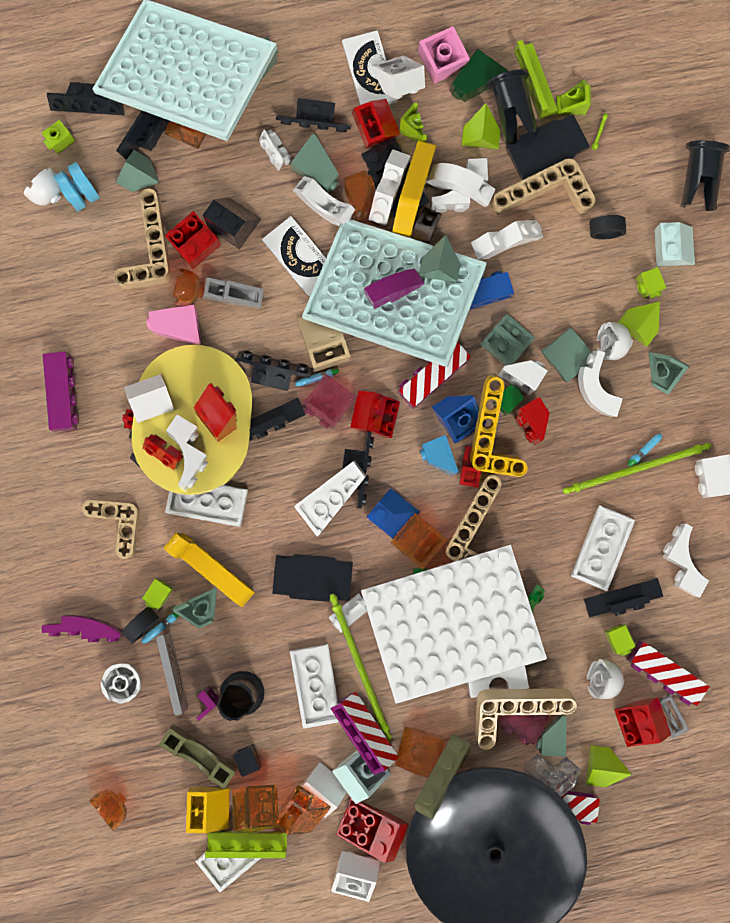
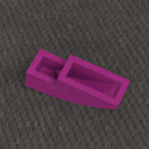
[364,268,425,310]

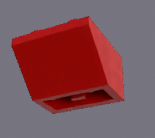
[352,99,400,149]
[164,211,221,269]
[350,391,400,438]
[514,396,550,445]
[614,697,672,747]

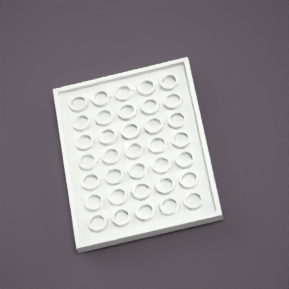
[361,545,547,703]

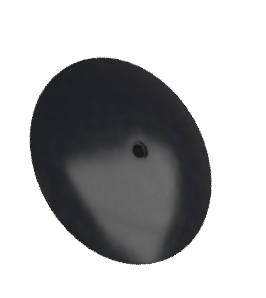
[406,767,587,923]

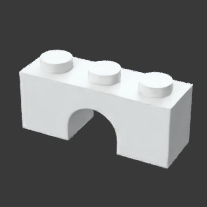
[467,666,529,698]

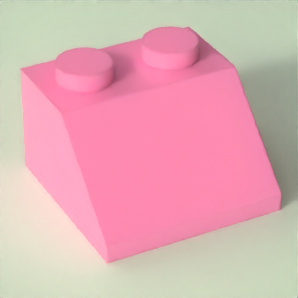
[418,26,470,84]

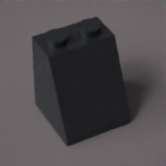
[203,198,261,250]

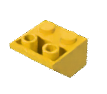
[186,787,230,833]

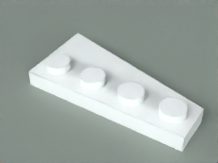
[294,460,366,537]

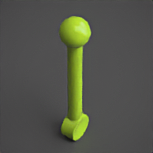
[591,113,608,150]

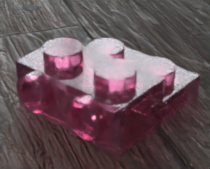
[303,374,357,429]
[499,701,550,745]

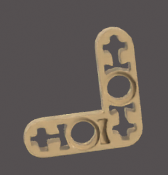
[82,500,139,559]

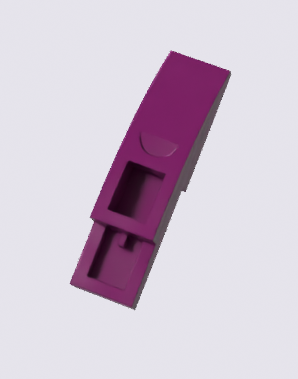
[42,615,124,642]

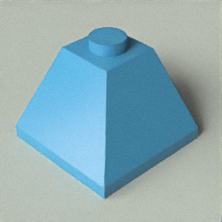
[419,435,458,476]

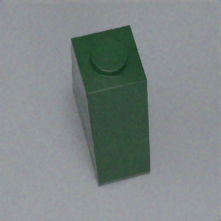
[450,49,508,102]

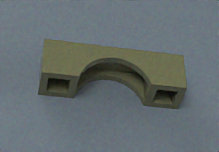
[159,724,238,789]
[414,734,470,820]

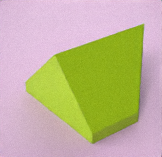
[557,79,591,115]
[400,102,427,142]
[461,103,501,150]
[618,301,660,347]
[586,745,632,787]

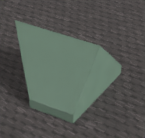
[116,150,159,193]
[419,235,461,283]
[648,352,689,395]
[172,587,217,629]

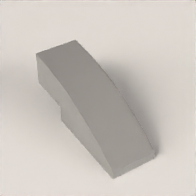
[201,277,264,308]

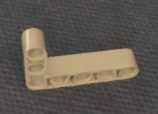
[492,159,595,214]
[113,189,171,289]
[445,475,502,562]
[475,688,577,750]

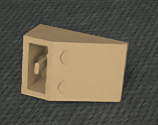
[297,317,351,372]

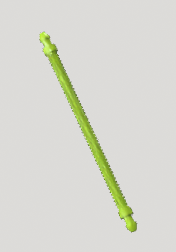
[562,443,712,494]
[330,594,392,742]

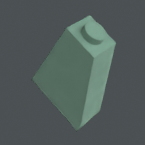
[291,134,340,194]

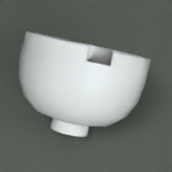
[24,167,61,206]
[597,322,633,360]
[587,659,624,699]
[101,663,142,704]

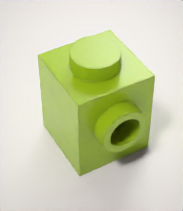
[42,119,75,154]
[636,267,666,299]
[142,578,174,610]
[604,624,635,656]

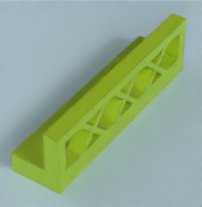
[514,40,558,119]
[205,831,287,858]

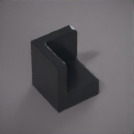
[233,744,262,777]

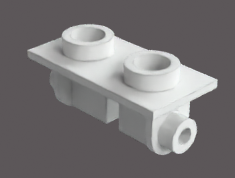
[259,129,291,171]
[329,593,367,633]

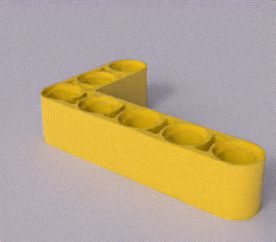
[392,140,436,238]
[470,375,528,477]
[163,532,255,608]

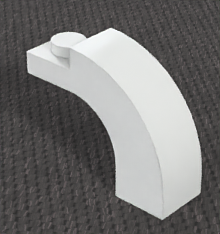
[426,163,495,207]
[293,176,355,226]
[578,350,623,417]

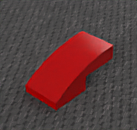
[459,445,483,488]

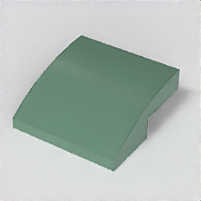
[480,314,535,366]
[541,328,592,382]

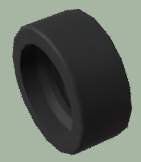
[589,215,626,240]
[122,607,159,643]

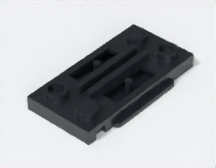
[505,114,590,180]
[361,137,429,218]
[272,554,353,602]

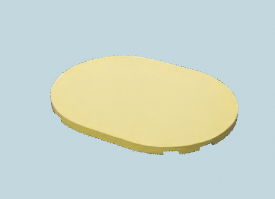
[132,345,252,495]

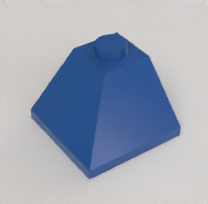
[432,395,486,444]
[366,488,420,541]

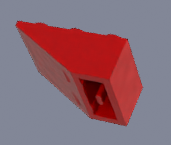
[194,383,237,442]
[336,798,409,863]

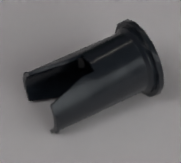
[486,69,540,145]
[680,140,730,211]
[217,671,265,721]

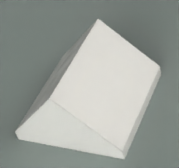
[124,374,174,423]
[295,762,347,818]

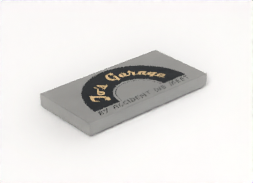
[156,632,189,715]

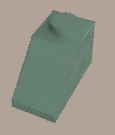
[536,714,567,757]

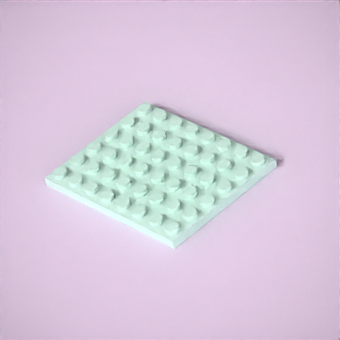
[93,0,277,141]
[302,219,487,367]

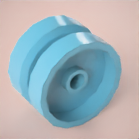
[54,162,100,212]

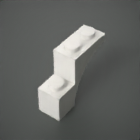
[368,150,410,226]
[431,158,488,213]
[471,220,543,260]
[166,415,208,491]
[663,524,709,598]

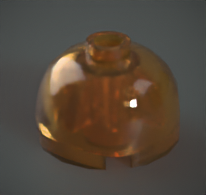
[172,268,204,307]
[89,790,127,832]

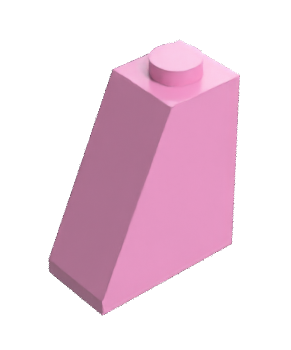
[147,305,202,345]

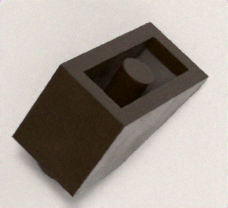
[411,207,442,244]

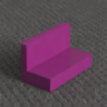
[196,686,219,721]

